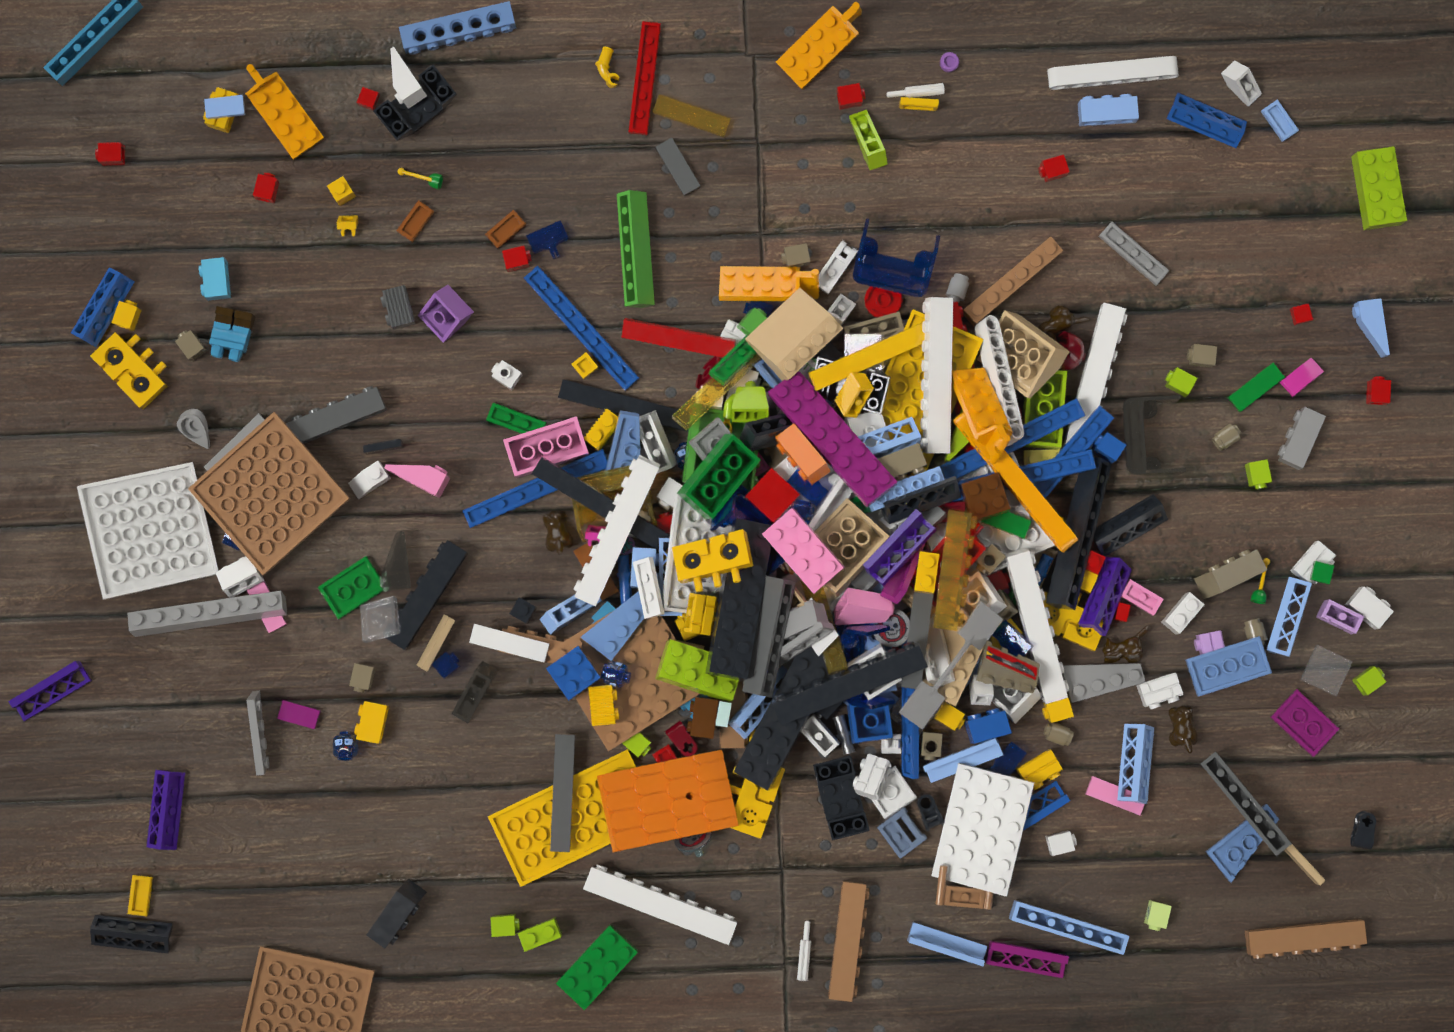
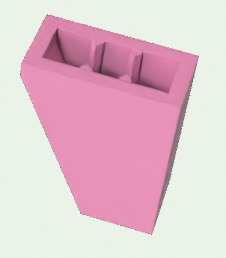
[834,588,894,625]

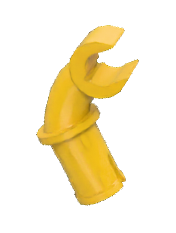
[595,46,620,88]

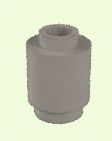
[946,273,969,303]

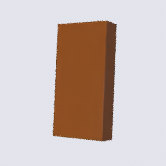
[396,200,435,243]
[485,210,526,249]

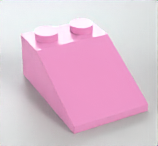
[384,465,450,498]

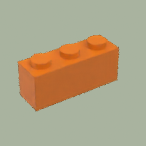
[775,424,831,485]

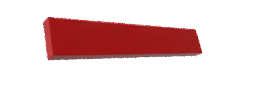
[628,21,661,135]
[621,318,736,358]

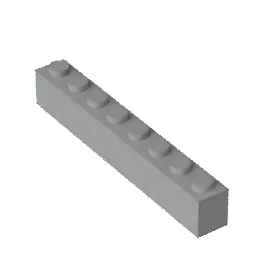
[128,591,287,637]

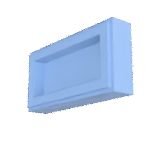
[204,95,245,119]
[1261,99,1299,142]

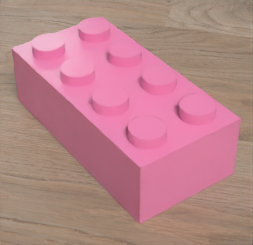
[503,416,589,479]
[762,508,845,594]

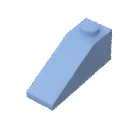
[1352,298,1390,358]
[540,595,602,635]

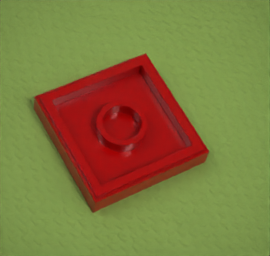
[745,468,800,523]

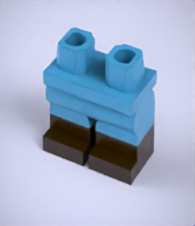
[209,306,256,362]

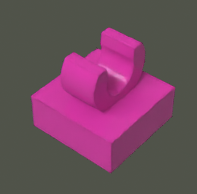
[585,525,606,546]

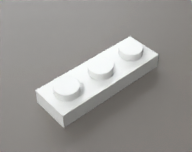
[633,557,665,619]

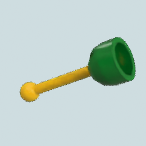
[397,168,443,190]
[1250,558,1270,604]

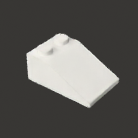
[992,685,1042,724]

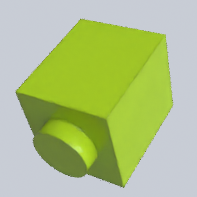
[1165,367,1197,397]
[1245,459,1272,489]
[1352,666,1386,696]
[622,732,651,757]
[491,914,520,937]

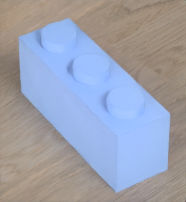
[1078,94,1139,126]

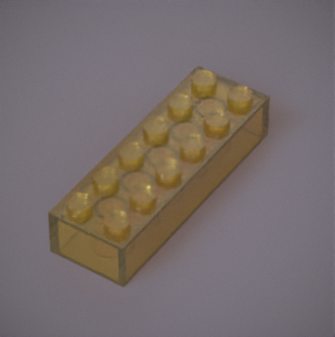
[933,509,977,631]

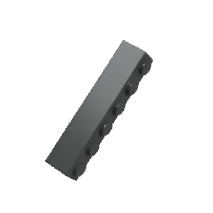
[286,386,387,444]
[742,576,796,697]
[1201,752,1292,856]

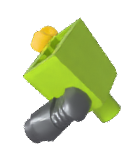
[723,381,779,433]

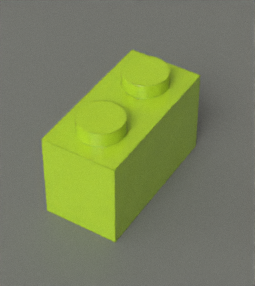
[517,918,562,952]

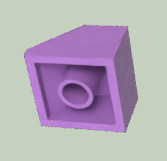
[418,285,474,343]

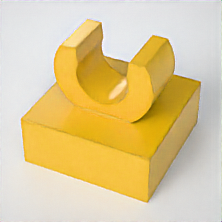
[337,215,358,236]
[571,352,598,380]

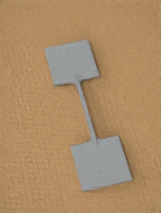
[899,601,1003,729]

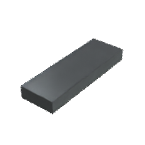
[655,138,700,196]

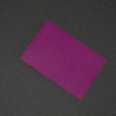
[1270,689,1339,757]

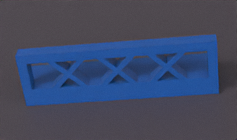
[1167,92,1247,148]
[71,267,135,347]
[1023,781,1070,831]

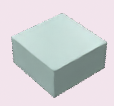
[715,701,732,727]

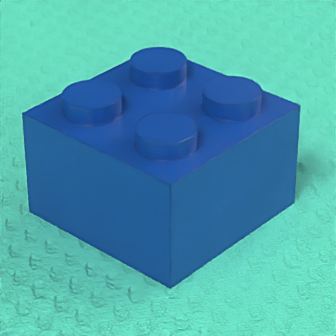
[546,646,601,701]
[847,699,893,744]
[964,708,1012,744]

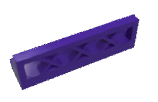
[863,509,937,586]
[1078,557,1132,636]
[8,661,92,721]
[147,770,185,850]

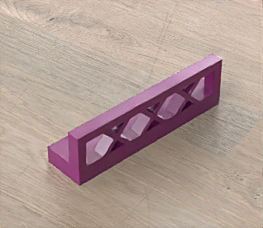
[880,542,926,604]
[986,941,1069,978]

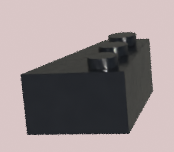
[366,878,427,949]

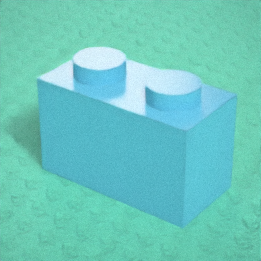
[199,257,231,301]

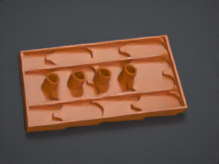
[597,750,739,853]

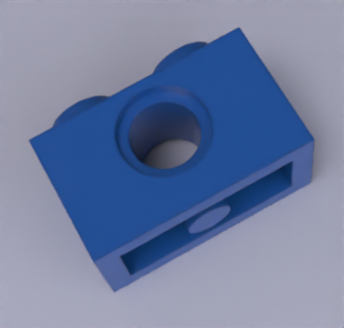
[1092,432,1126,464]

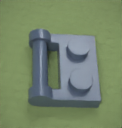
[877,807,927,859]

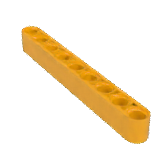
[953,412,1078,553]

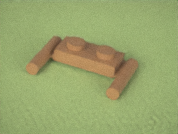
[935,865,994,910]

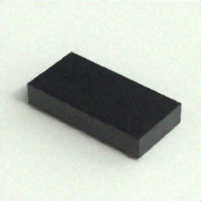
[363,439,404,455]

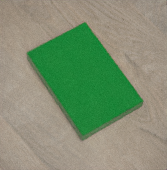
[318,556,387,620]

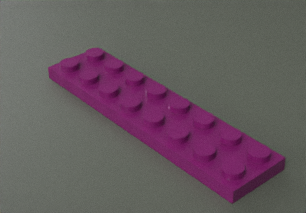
[768,371,897,507]

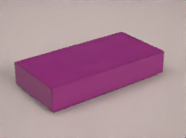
[277,700,321,729]

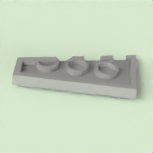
[1062,664,1146,703]
[246,690,269,776]

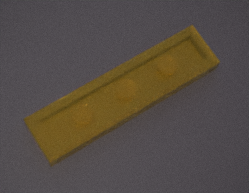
[653,94,731,137]

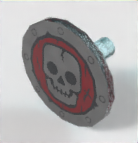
[873,609,910,647]
[674,832,712,857]

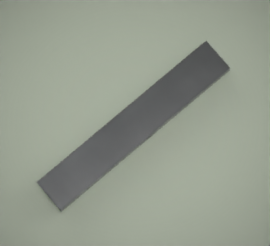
[851,506,947,592]
[901,592,933,689]
[550,734,575,852]

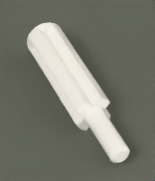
[887,83,945,98]
[797,921,811,981]

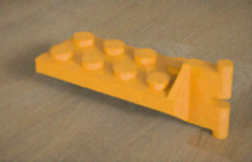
[776,2,862,89]
[245,64,324,160]
[719,266,819,301]
[951,368,1013,464]

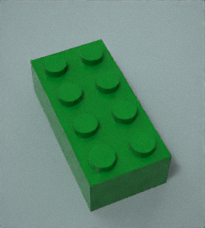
[677,434,760,519]
[556,924,638,1010]

